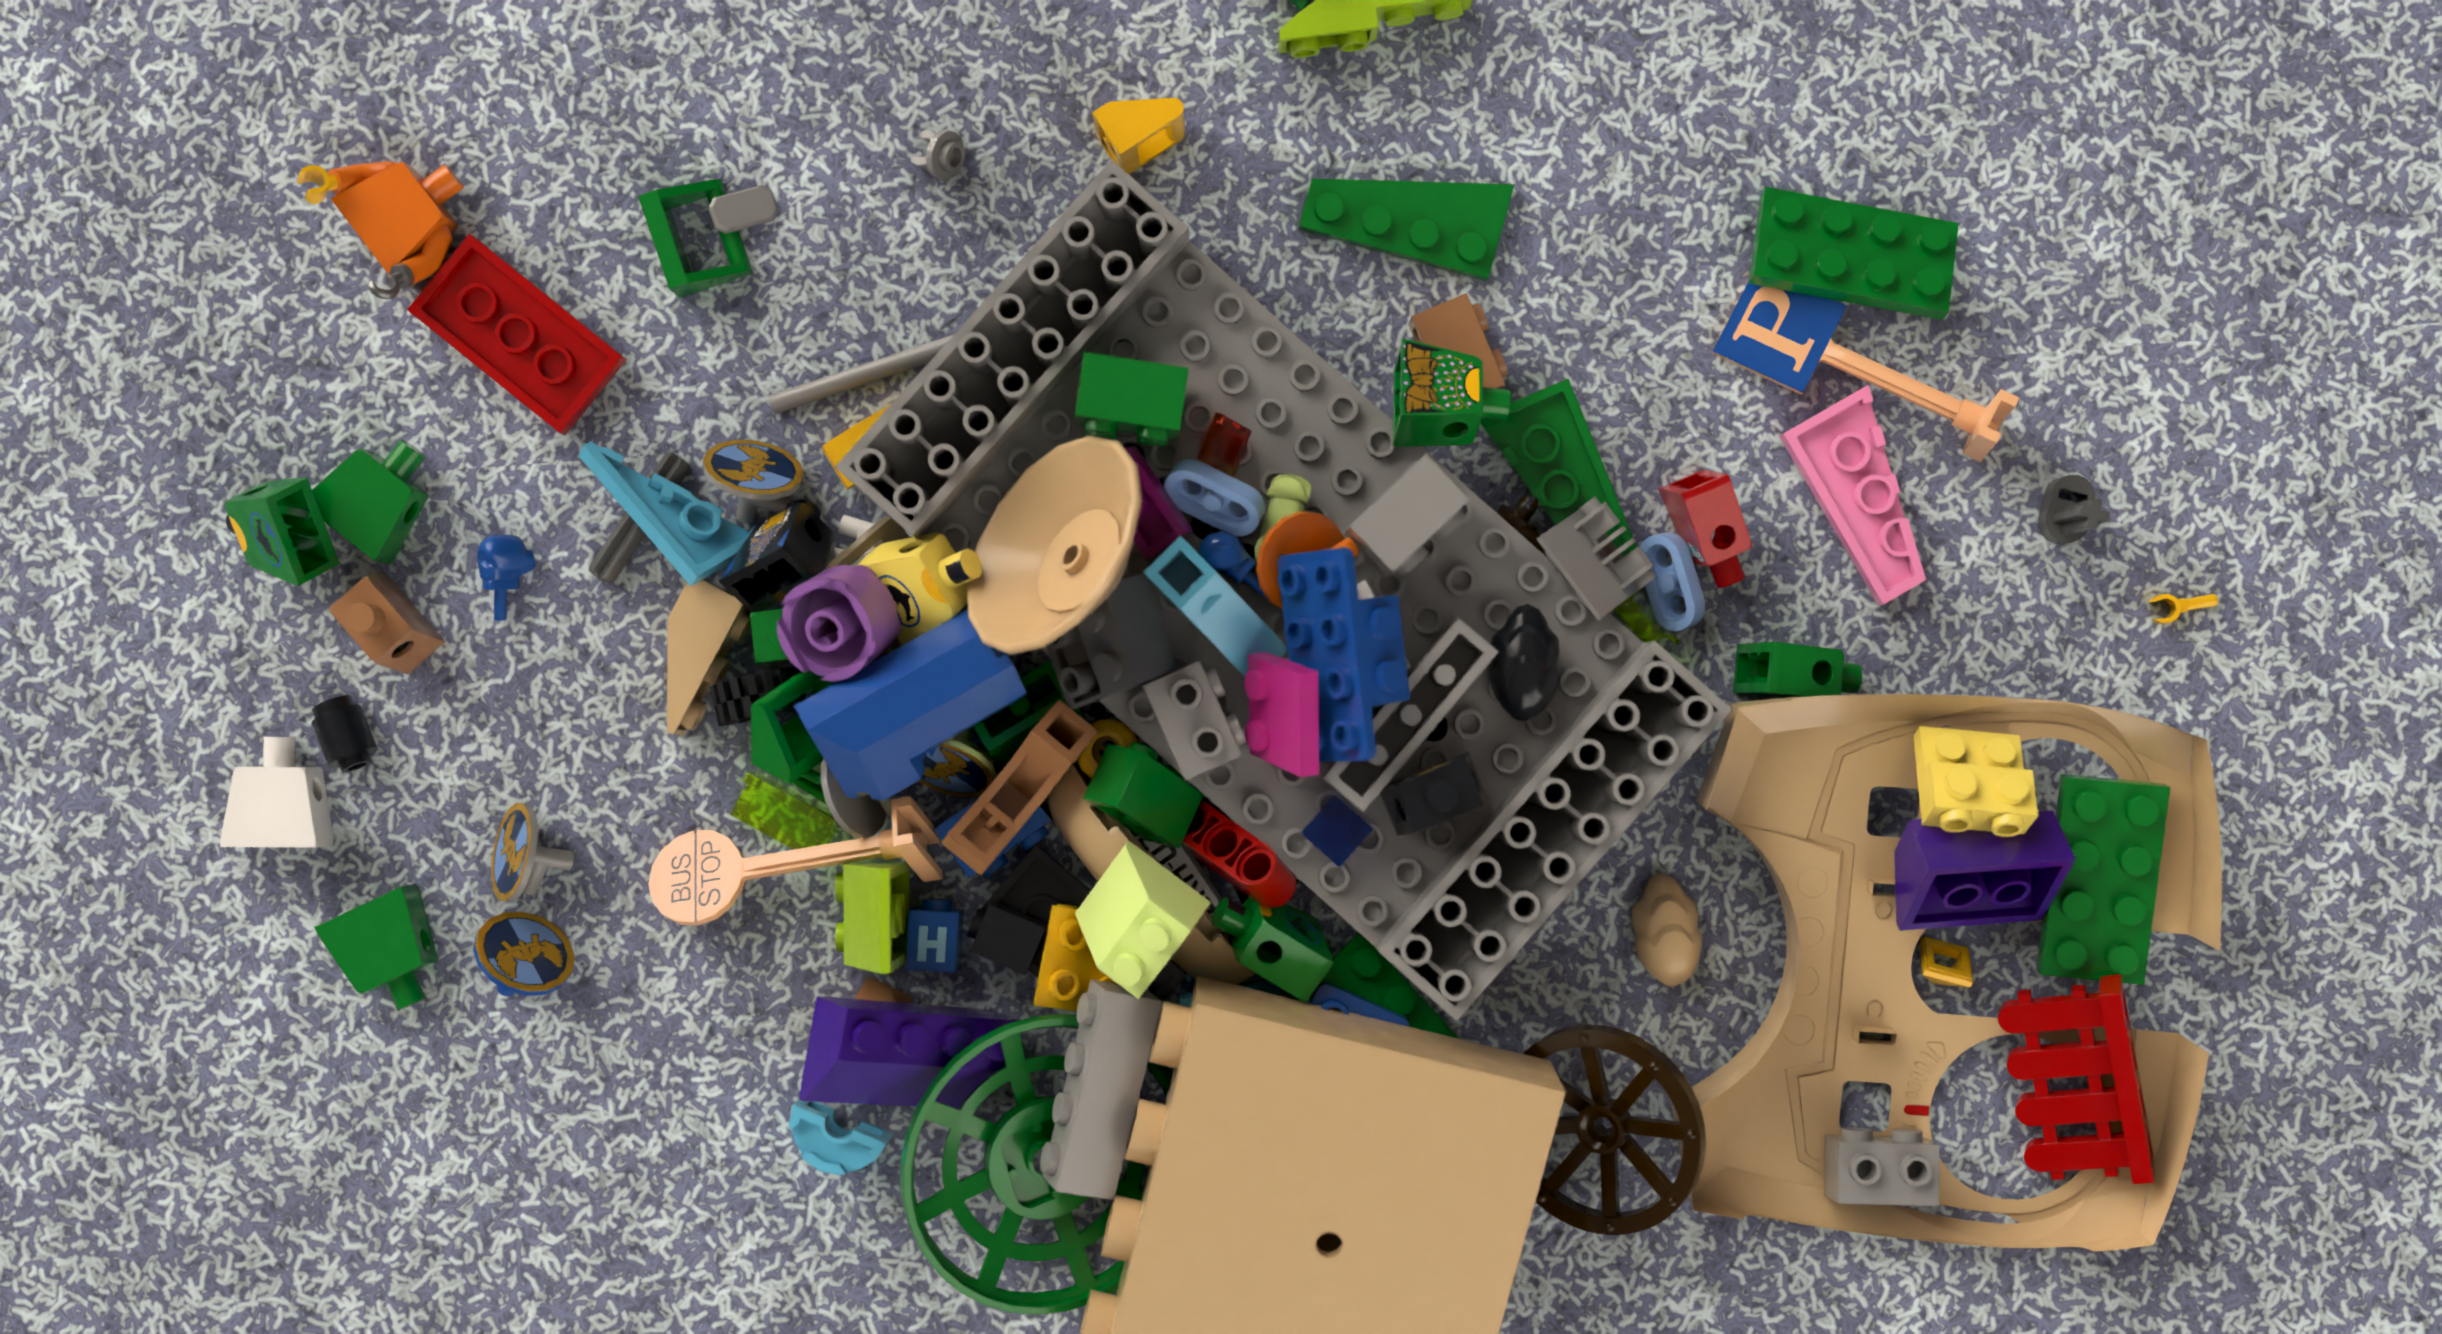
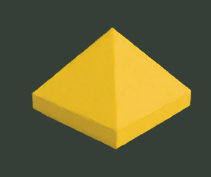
[1919,936,1973,988]

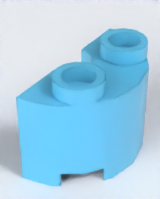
[789,1100,895,1175]

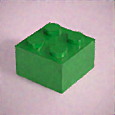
[1075,352,1189,447]

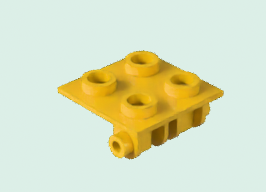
[1033,903,1118,1011]

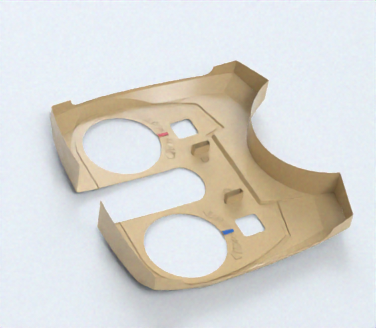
[1671,694,2222,1252]

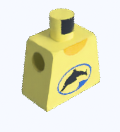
[856,532,982,646]

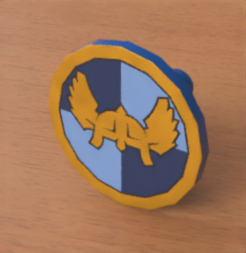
[473,912,575,996]

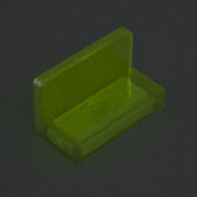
[730,771,839,849]

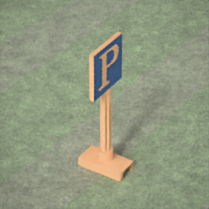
[1712,281,2020,462]

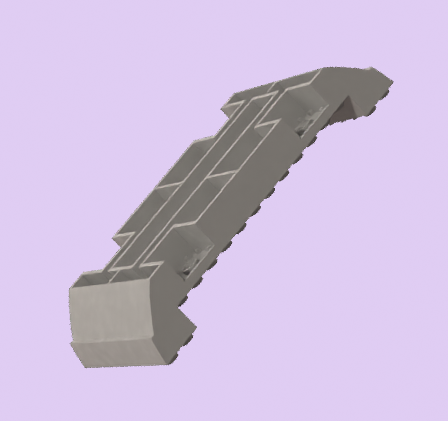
[835,159,1732,1021]

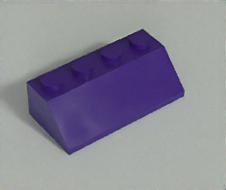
[799,996,1019,1109]

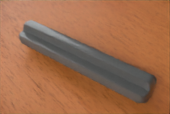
[589,452,690,584]

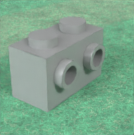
[1143,661,1247,781]
[1824,1127,1940,1206]

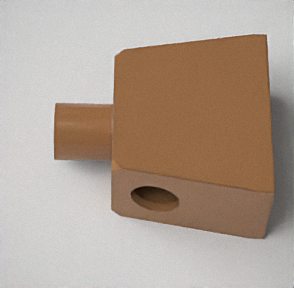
[329,572,445,674]

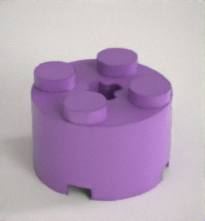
[777,565,901,682]

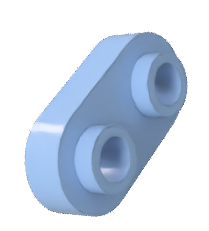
[1164,459,1265,536]
[1640,532,1705,631]

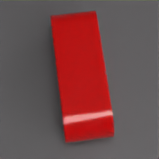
[1182,800,1296,908]

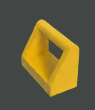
[1092,98,1185,174]

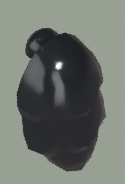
[1489,604,1560,721]

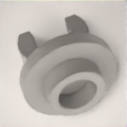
[911,130,965,180]

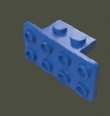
[1277,547,1410,762]

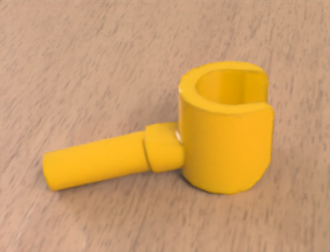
[2148,594,2218,624]

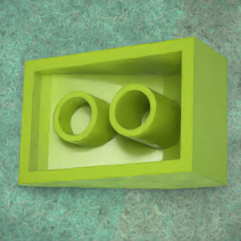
[835,861,910,974]

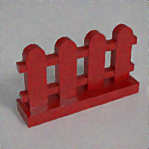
[1998,974,2155,1184]

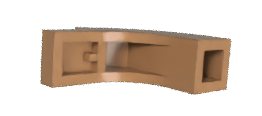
[941,699,1099,875]

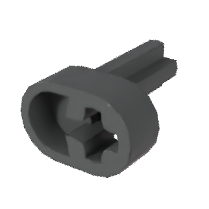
[2038,475,2110,544]

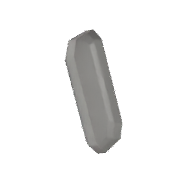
[708,185,779,234]

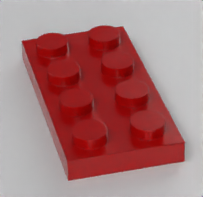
[407,233,627,435]

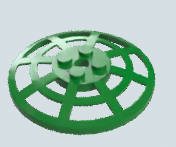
[900,1014,1172,1315]

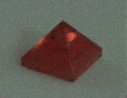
[1197,412,1252,477]

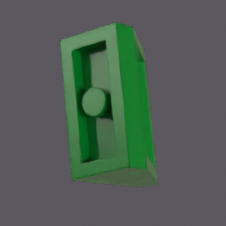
[638,179,753,298]
[751,671,838,785]

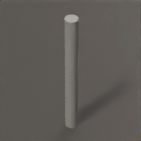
[769,334,954,414]

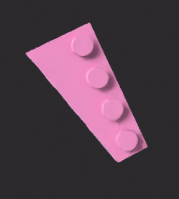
[1779,384,1926,606]

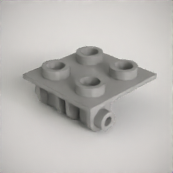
[1537,497,1656,621]

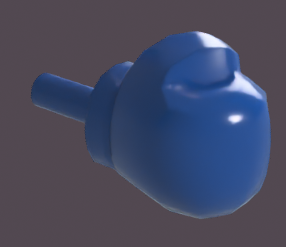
[1198,531,1269,601]
[477,535,535,621]

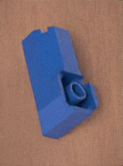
[794,610,1027,800]

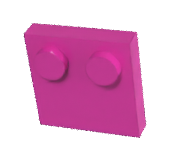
[1244,652,1319,777]

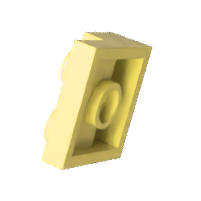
[1913,726,2038,837]

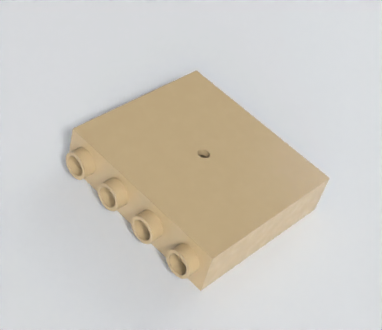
[1079,976,1566,1334]

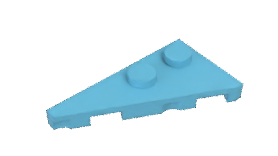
[578,441,755,586]

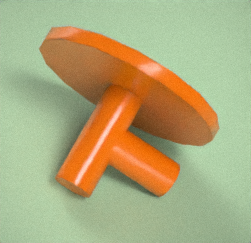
[1256,511,1359,609]

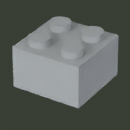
[1344,454,1470,579]

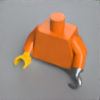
[297,161,464,300]

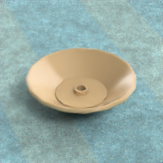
[967,435,1142,654]

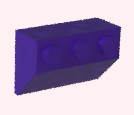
[1894,811,2076,931]

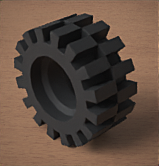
[709,666,806,726]

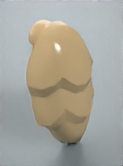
[1632,873,1702,987]

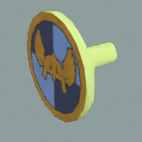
[918,727,997,798]

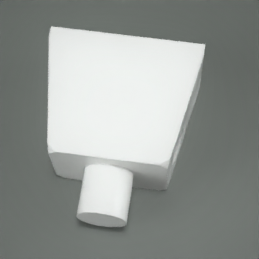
[220,737,333,848]

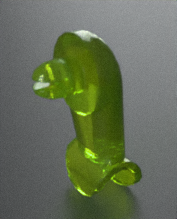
[1613,589,1681,645]

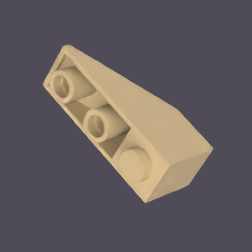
[667,579,751,735]

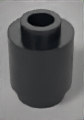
[311,695,378,773]

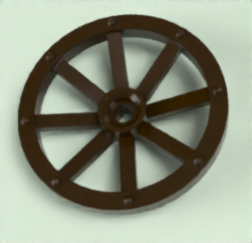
[1523,1024,1706,1235]

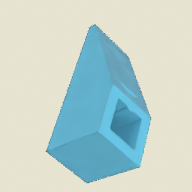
[1143,535,1288,677]

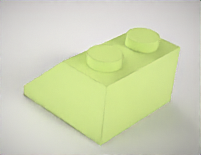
[1075,840,1211,999]

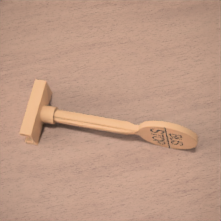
[648,796,943,926]

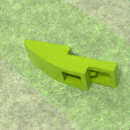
[1278,0,1473,58]

